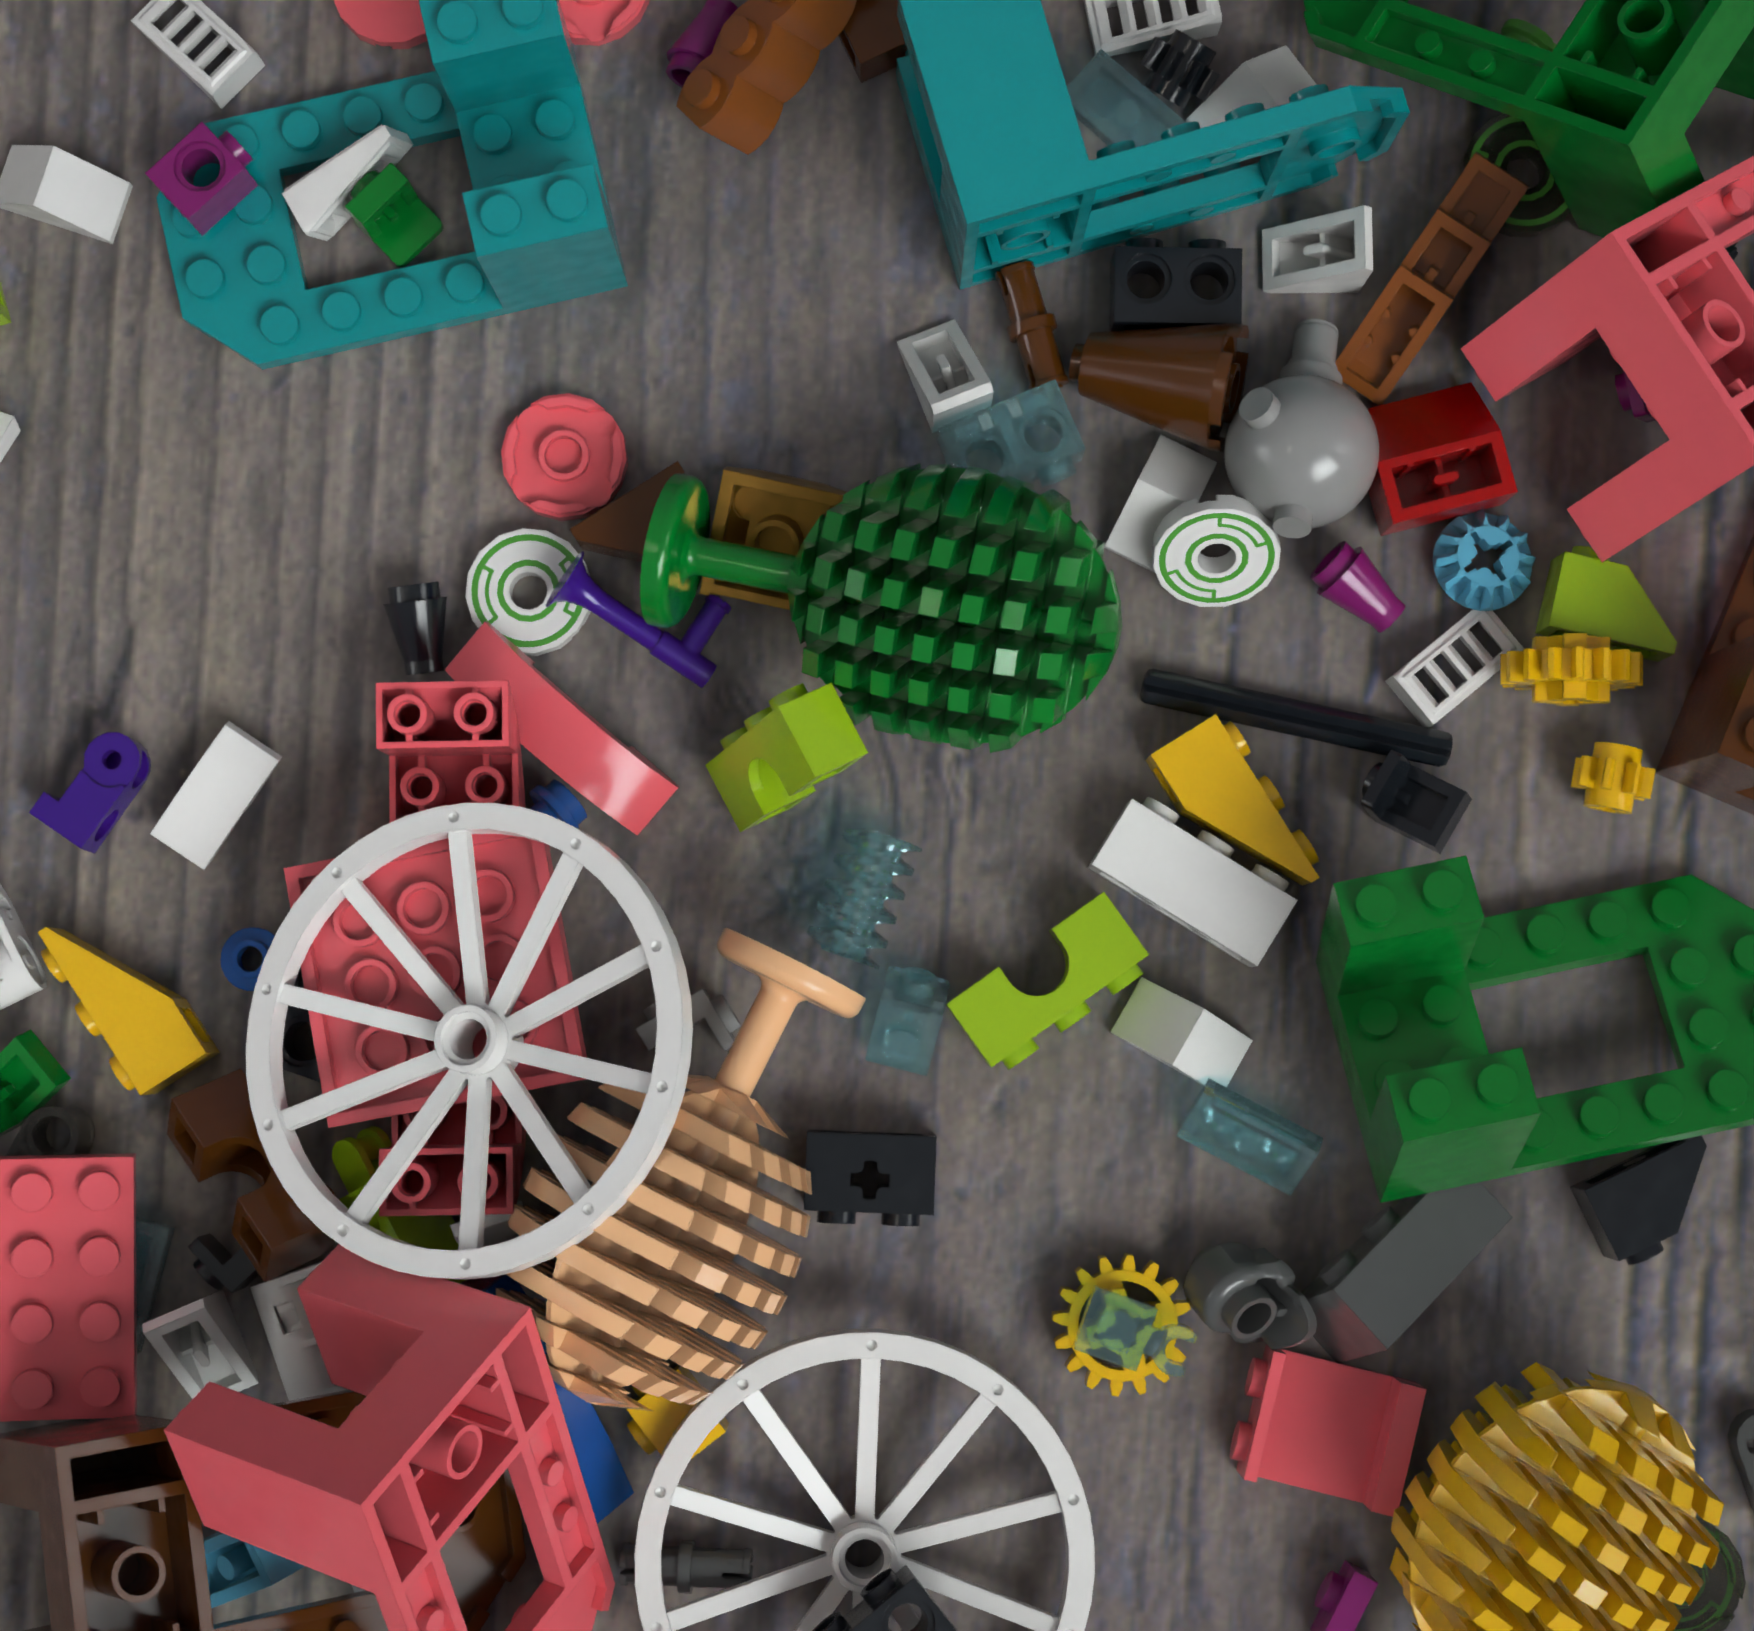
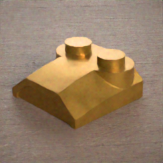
[699,466,847,610]

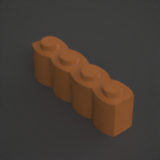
[676,0,857,155]

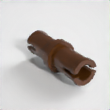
[995,261,1069,395]

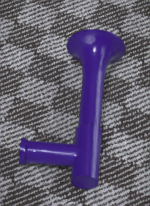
[545,551,732,688]

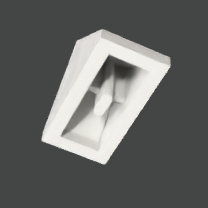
[1186,45,1317,128]
[0,145,133,244]
[1262,205,1373,293]
[897,319,994,433]
[1104,435,1217,573]
[1110,977,1253,1096]
[142,1290,259,1399]

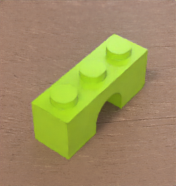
[705,682,868,833]
[945,892,1149,1070]

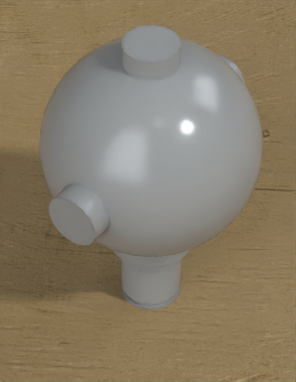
[1224,319,1379,538]

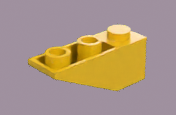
[1145,714,1320,886]
[37,927,220,1095]

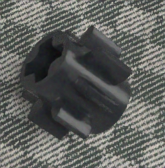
[1140,29,1220,109]

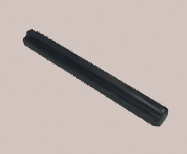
[1140,668,1453,767]

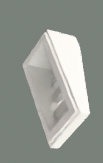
[131,0,265,109]
[1083,0,1222,59]
[282,124,413,241]
[1385,609,1524,728]

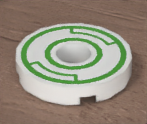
[1152,495,1281,607]
[465,528,591,656]

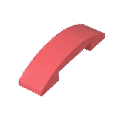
[444,621,679,836]

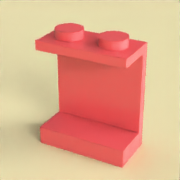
[1230,1344,1427,1517]

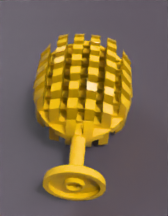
[1390,1362,1724,1631]

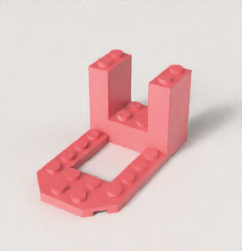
[1461,156,1754,562]
[164,1244,615,1631]

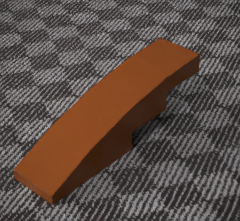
[1335,151,1529,406]

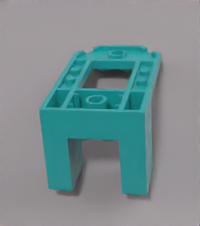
[156,0,628,370]
[896,0,1410,290]

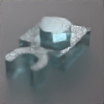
[1072,1285,1198,1377]

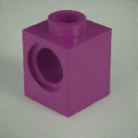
[145,122,258,236]

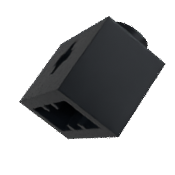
[804,1130,937,1226]

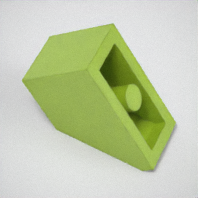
[1535,546,1677,662]

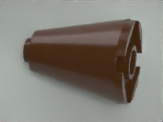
[1069,323,1249,452]

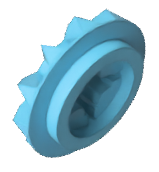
[1433,509,1536,611]

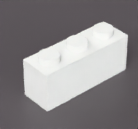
[1087,797,1298,967]

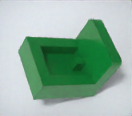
[345,163,444,268]
[0,1030,71,1137]

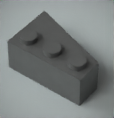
[1301,1182,1513,1363]

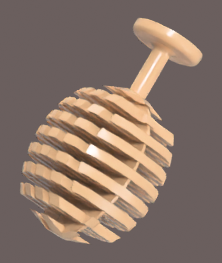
[496,928,866,1411]

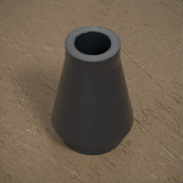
[383,582,447,675]

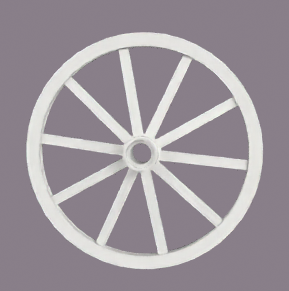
[246,803,693,1280]
[634,1328,1095,1631]

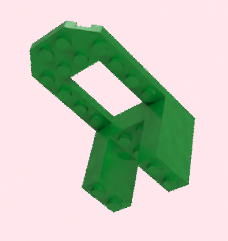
[1303,0,1754,238]
[1315,855,1754,1203]

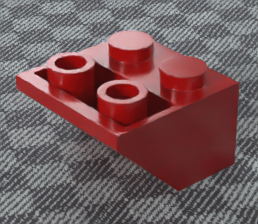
[1368,382,1518,536]

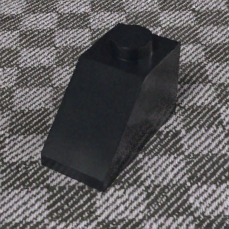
[1570,1136,1707,1265]

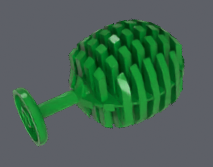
[640,463,1122,753]

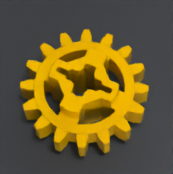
[1500,633,1643,706]
[1051,1253,1193,1397]

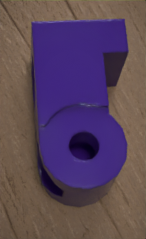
[29,732,151,854]

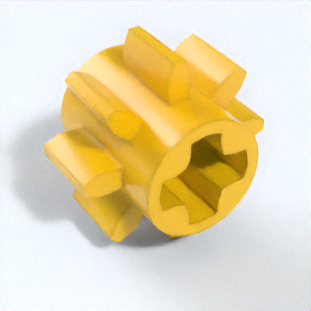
[1570,742,1656,814]

